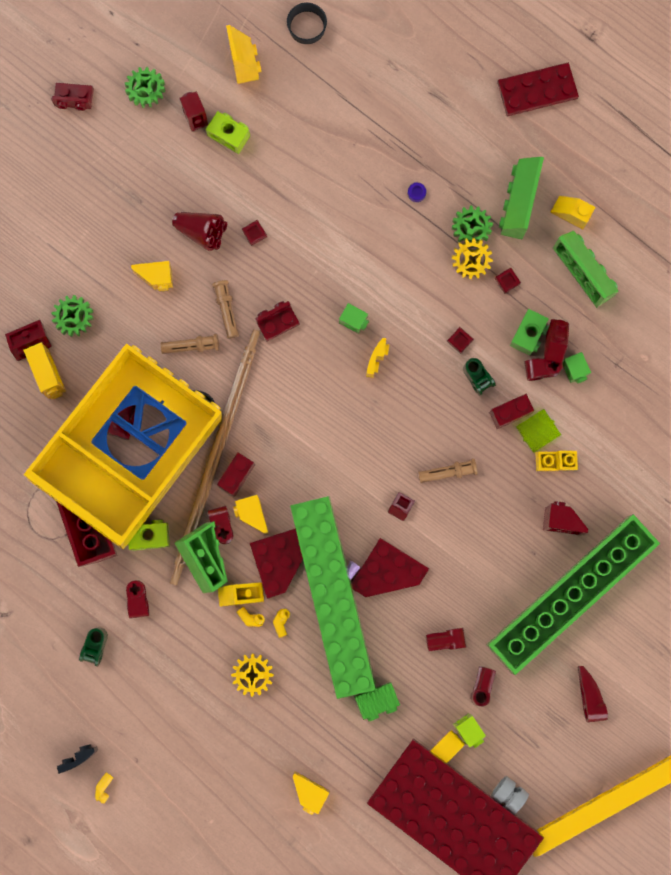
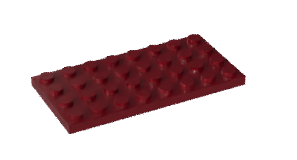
[367,738,544,875]

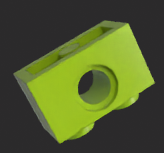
[206,111,250,154]
[128,520,170,551]
[453,713,486,748]

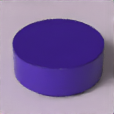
[407,182,426,202]

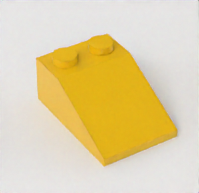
[226,25,262,84]

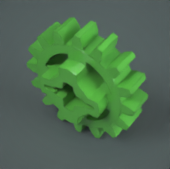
[125,67,166,108]
[452,205,493,247]
[51,295,94,337]

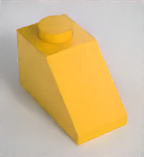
[550,196,596,230]
[131,261,173,291]
[233,495,269,534]
[218,582,264,607]
[293,771,330,815]

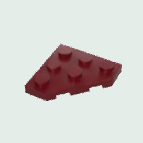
[250,528,303,599]
[351,538,429,598]

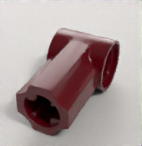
[426,628,466,651]
[470,666,496,707]

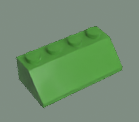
[499,157,544,240]
[553,231,618,308]

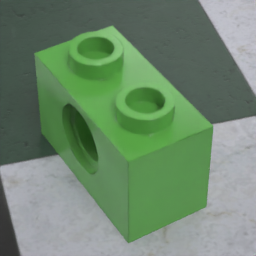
[510,309,549,356]

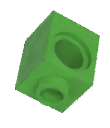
[339,303,369,334]
[562,352,591,384]

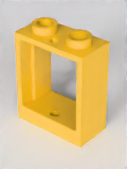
[24,342,66,399]

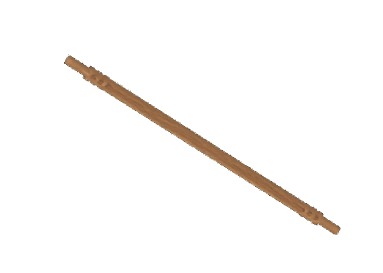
[170,329,260,586]

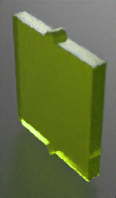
[516,409,561,453]

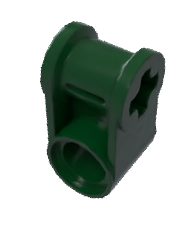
[463,358,496,396]
[79,627,108,667]

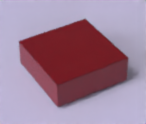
[242,220,267,246]
[494,268,521,294]
[447,327,474,354]

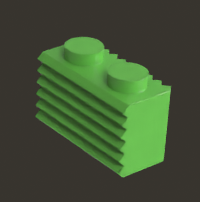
[354,682,400,722]

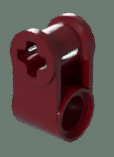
[524,358,563,381]
[207,506,234,544]
[126,580,149,619]

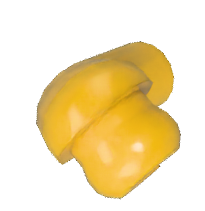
[273,609,290,638]

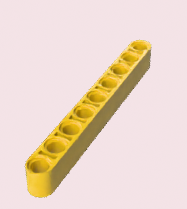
[533,755,671,857]

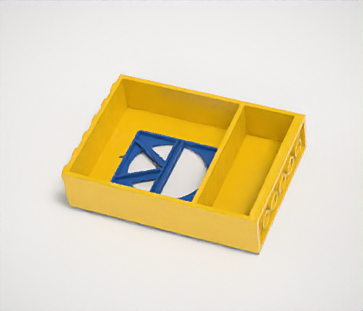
[23,343,222,550]

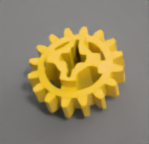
[452,237,493,279]
[231,653,274,697]

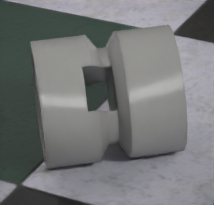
[491,776,529,814]

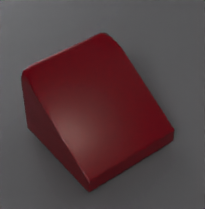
[388,492,415,521]

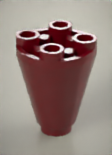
[172,212,228,251]

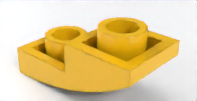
[366,338,389,378]
[535,451,578,471]
[430,730,465,763]

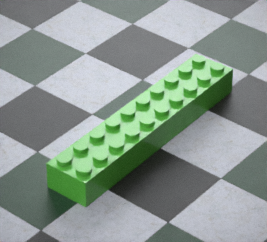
[290,496,376,699]
[486,514,660,675]

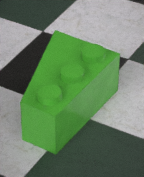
[174,521,228,593]

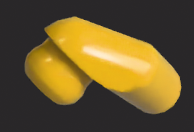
[236,607,265,627]
[95,772,113,804]

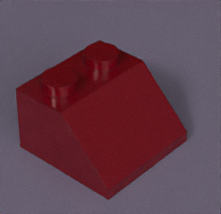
[543,501,588,535]

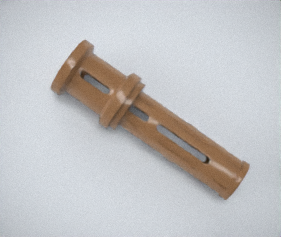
[212,280,239,339]
[161,334,219,354]
[418,458,478,484]

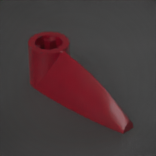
[578,666,608,723]

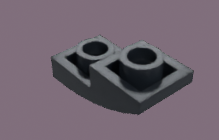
[57,744,98,774]

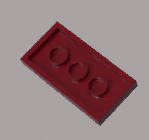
[497,62,579,117]

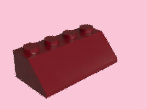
[56,501,118,567]

